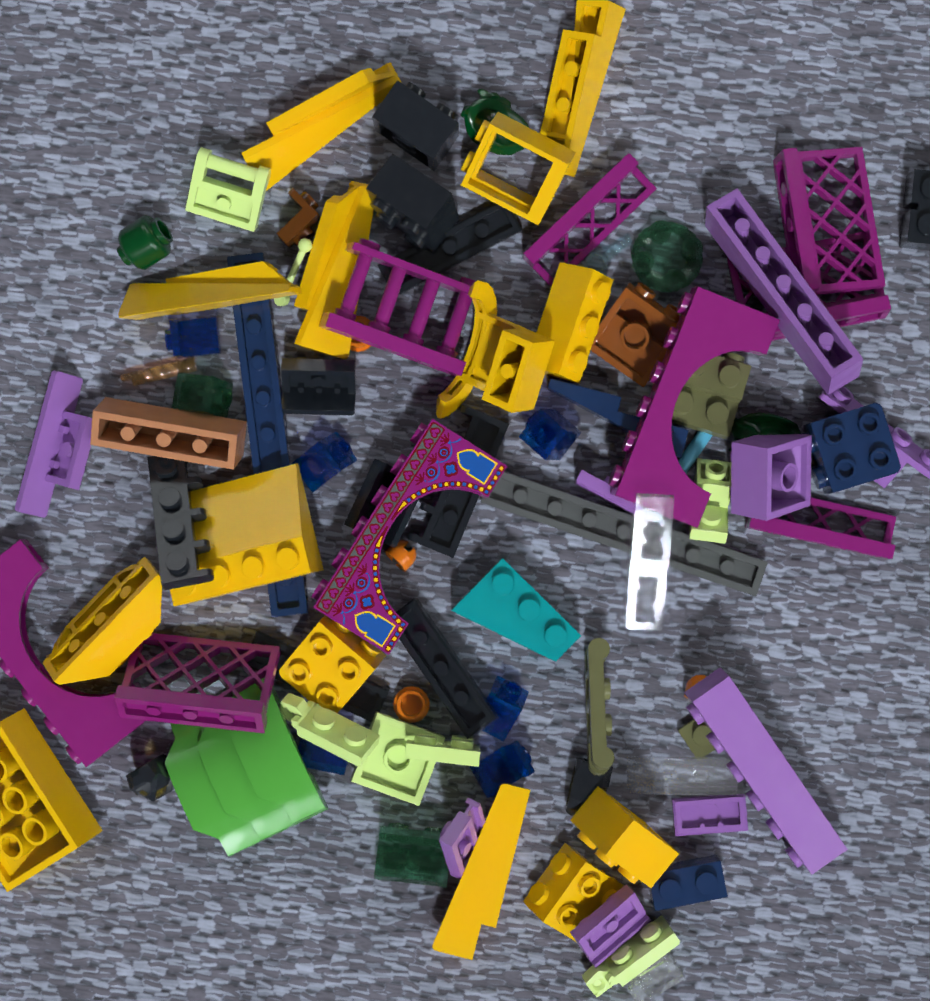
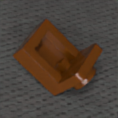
[276,188,320,248]

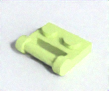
[185,147,271,232]

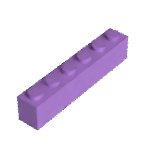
[705,188,863,395]
[684,667,848,875]

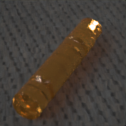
[121,357,197,386]

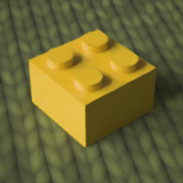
[570,786,679,888]

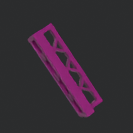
[523,153,657,287]
[745,498,896,559]

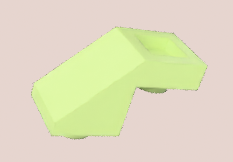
[689,458,731,544]

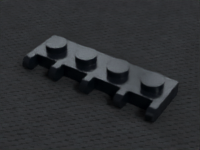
[406,405,509,558]
[147,456,214,591]

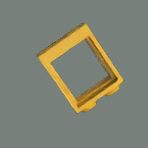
[461,112,576,225]

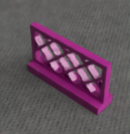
[773,147,886,295]
[727,231,891,341]
[114,633,281,734]

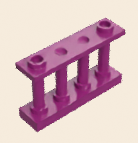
[319,238,475,376]

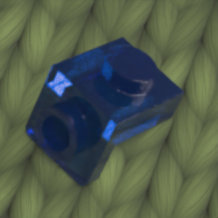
[165,317,221,359]
[291,432,357,493]
[482,676,529,742]
[469,741,535,798]

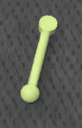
[274,238,312,306]

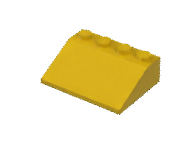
[170,464,324,606]
[0,708,103,892]

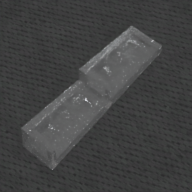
[624,493,674,631]

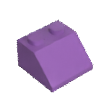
[730,434,812,521]

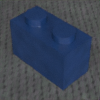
[649,855,728,911]

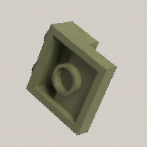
[672,352,752,440]

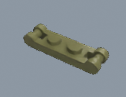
[584,638,615,776]

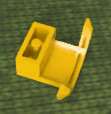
[436,280,555,419]

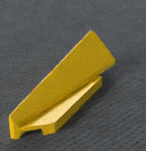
[540,0,626,177]
[241,62,402,191]
[294,181,374,359]
[118,261,302,320]
[432,783,530,960]

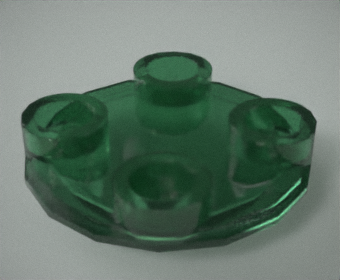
[631,220,703,293]

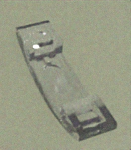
[627,756,751,795]

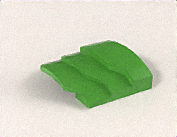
[164,677,329,857]

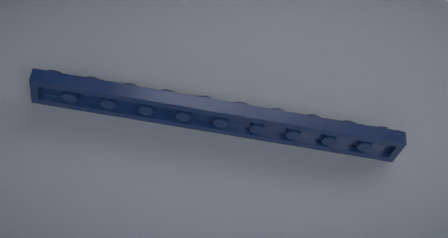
[227,252,309,618]

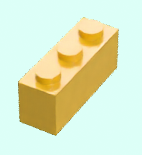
[536,262,614,384]

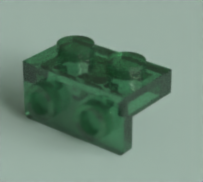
[374,823,449,887]

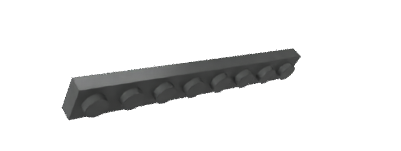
[480,472,768,596]

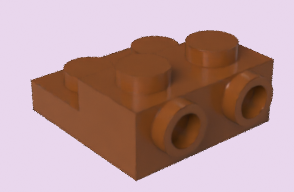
[591,282,681,388]

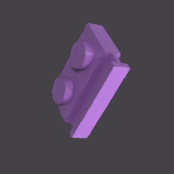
[439,798,485,880]
[570,885,651,968]

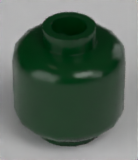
[117,215,173,270]

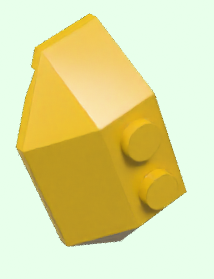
[43,557,162,685]

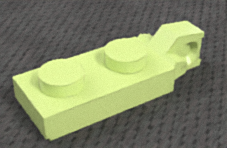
[280,693,380,767]
[582,915,680,997]

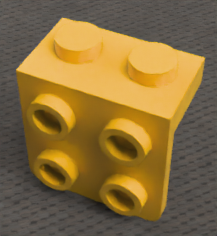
[279,615,386,713]
[523,843,624,941]

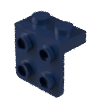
[802,403,901,494]

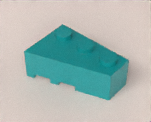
[451,558,581,662]

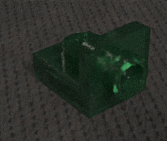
[171,373,233,418]

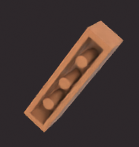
[90,397,247,470]

